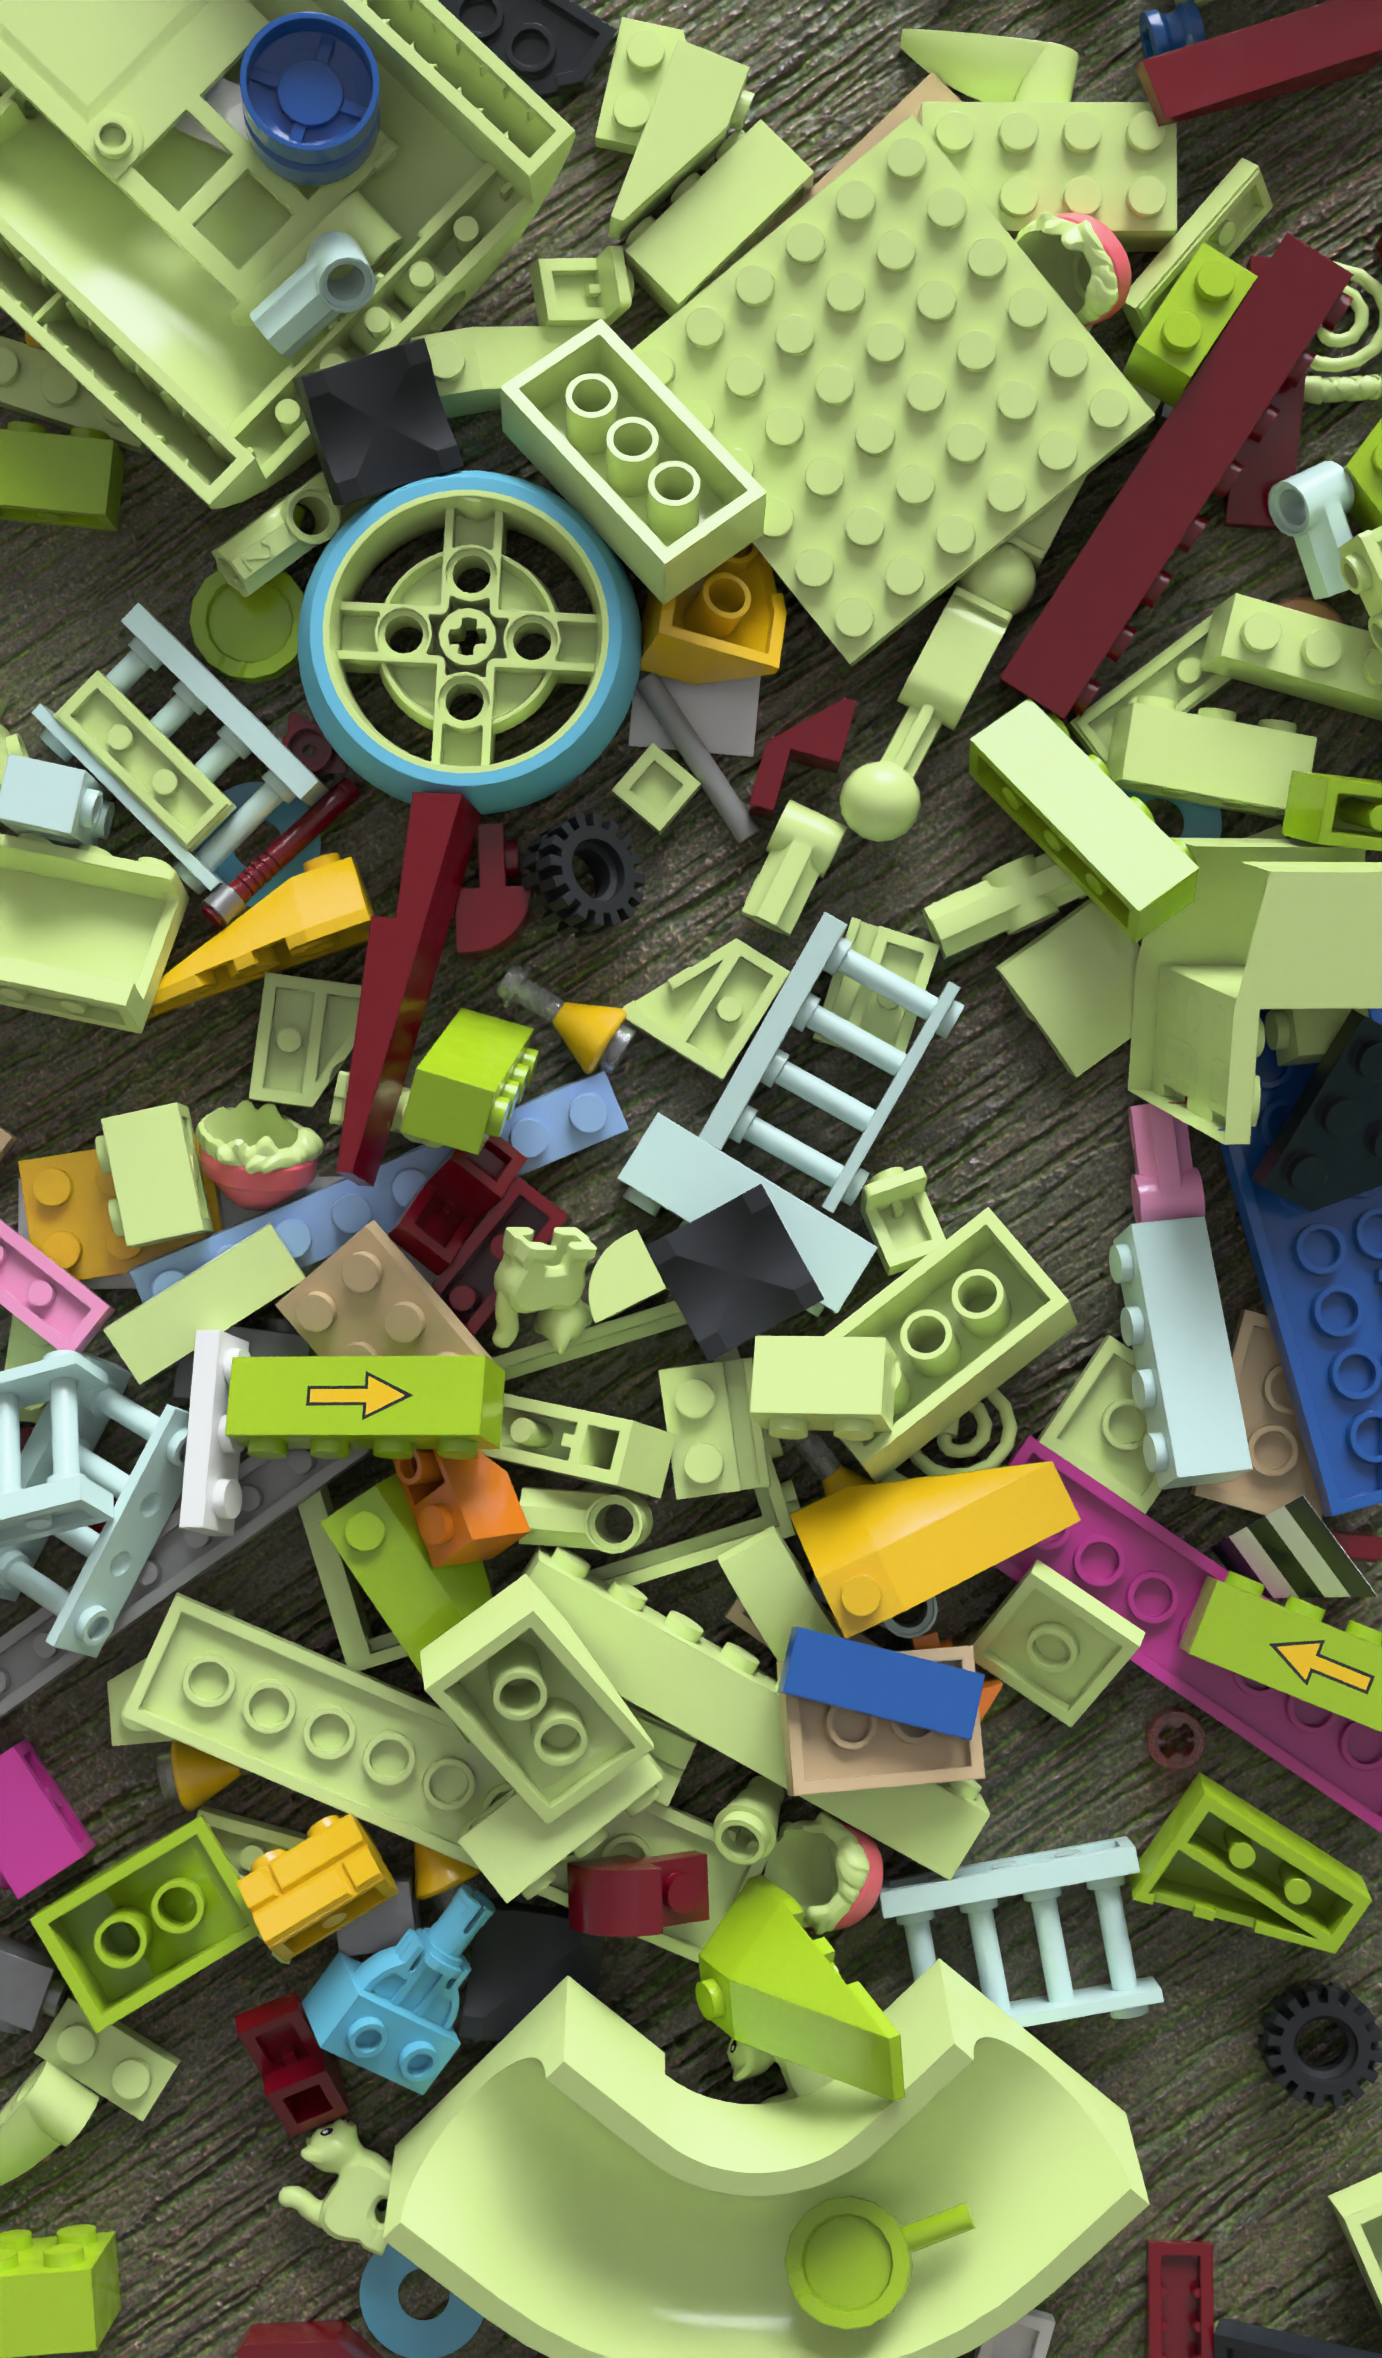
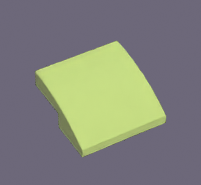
[996,899,1141,1078]

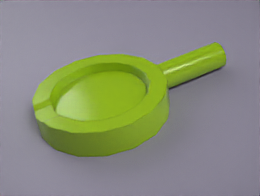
[189,505,306,684]
[784,2196,976,2330]

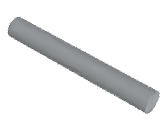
[636,673,760,845]

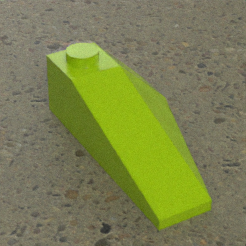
[319,1473,493,1743]
[695,1874,905,2102]

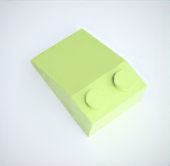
[419,1574,654,1826]

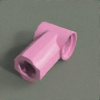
[1128,1103,1205,1223]

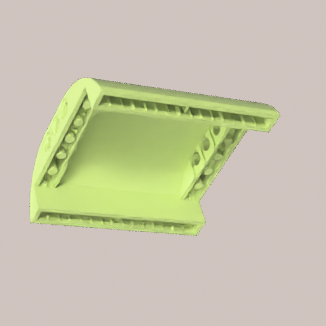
[0,0,576,509]

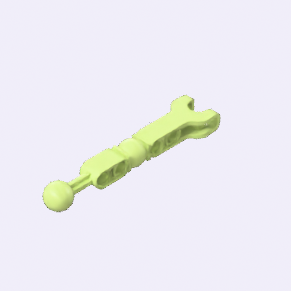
[840,325,1161,842]

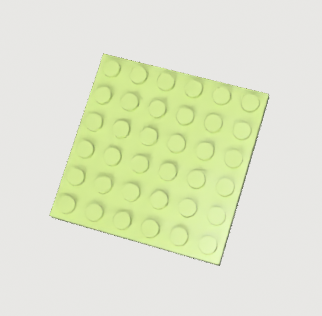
[632,114,1155,667]

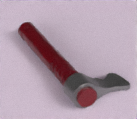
[201,777,361,930]

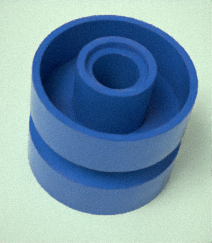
[240,11,380,186]

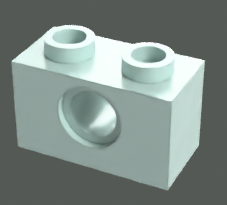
[0,754,115,849]

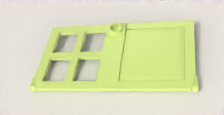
[0,0,401,303]

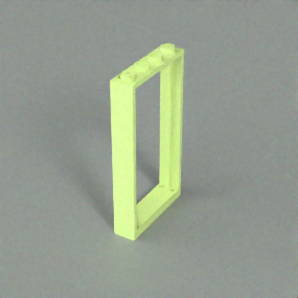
[298,1301,801,1671]

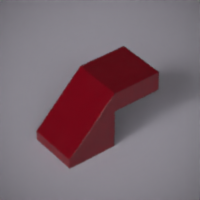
[748,698,857,821]
[388,1136,527,1276]
[235,2320,384,2358]

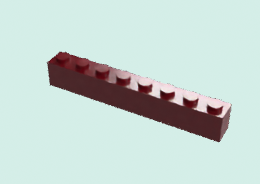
[999,232,1354,722]

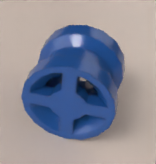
[1139,0,1206,59]

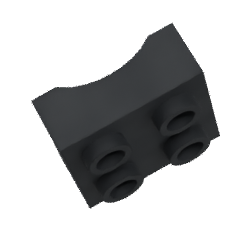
[293,338,464,505]
[646,1184,824,1362]
[458,1898,605,2041]

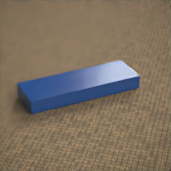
[777,1626,985,1740]

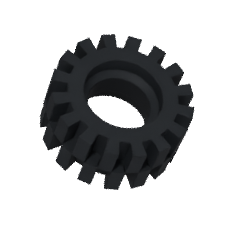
[522,814,645,939]
[1258,1979,1382,2108]

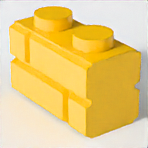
[237,1813,399,1962]

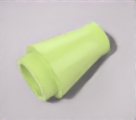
[713,1776,784,1865]

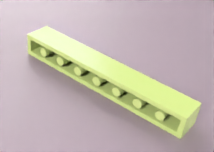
[519,1545,990,1880]

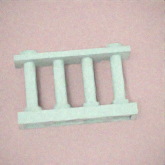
[31,603,329,895]
[699,912,965,1213]
[0,1350,114,1548]
[0,1352,189,1658]
[878,1836,1164,2028]

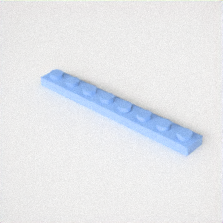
[129,1070,629,1303]

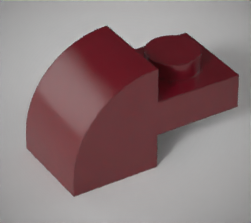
[455,823,534,960]
[567,1850,710,1937]
[235,1991,350,2137]

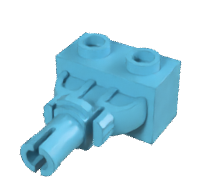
[301,1884,496,2095]

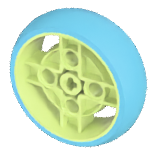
[298,470,642,815]

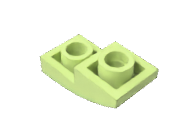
[717,1525,841,1661]

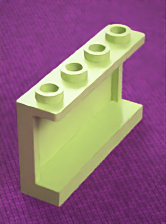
[0,833,190,1034]

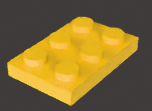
[18,1133,225,1281]

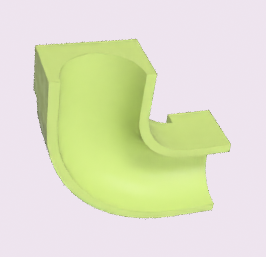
[382,1958,1150,2358]

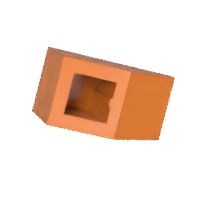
[392,1449,531,1568]

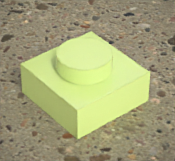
[611,743,701,835]

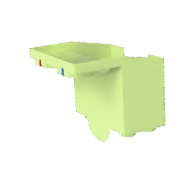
[1128,838,1382,1145]

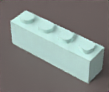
[618,1113,878,1317]
[1109,1216,1253,1490]

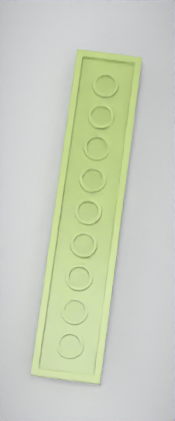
[121,1592,770,1963]

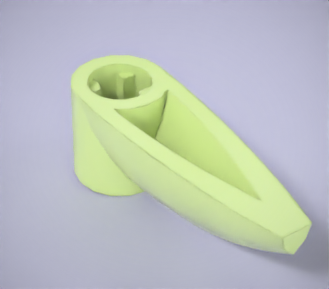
[900,28,1079,102]
[230,191,404,327]
[0,2060,99,2186]

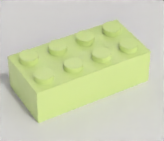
[916,102,1177,252]
[500,319,767,605]
[825,1207,1078,1483]

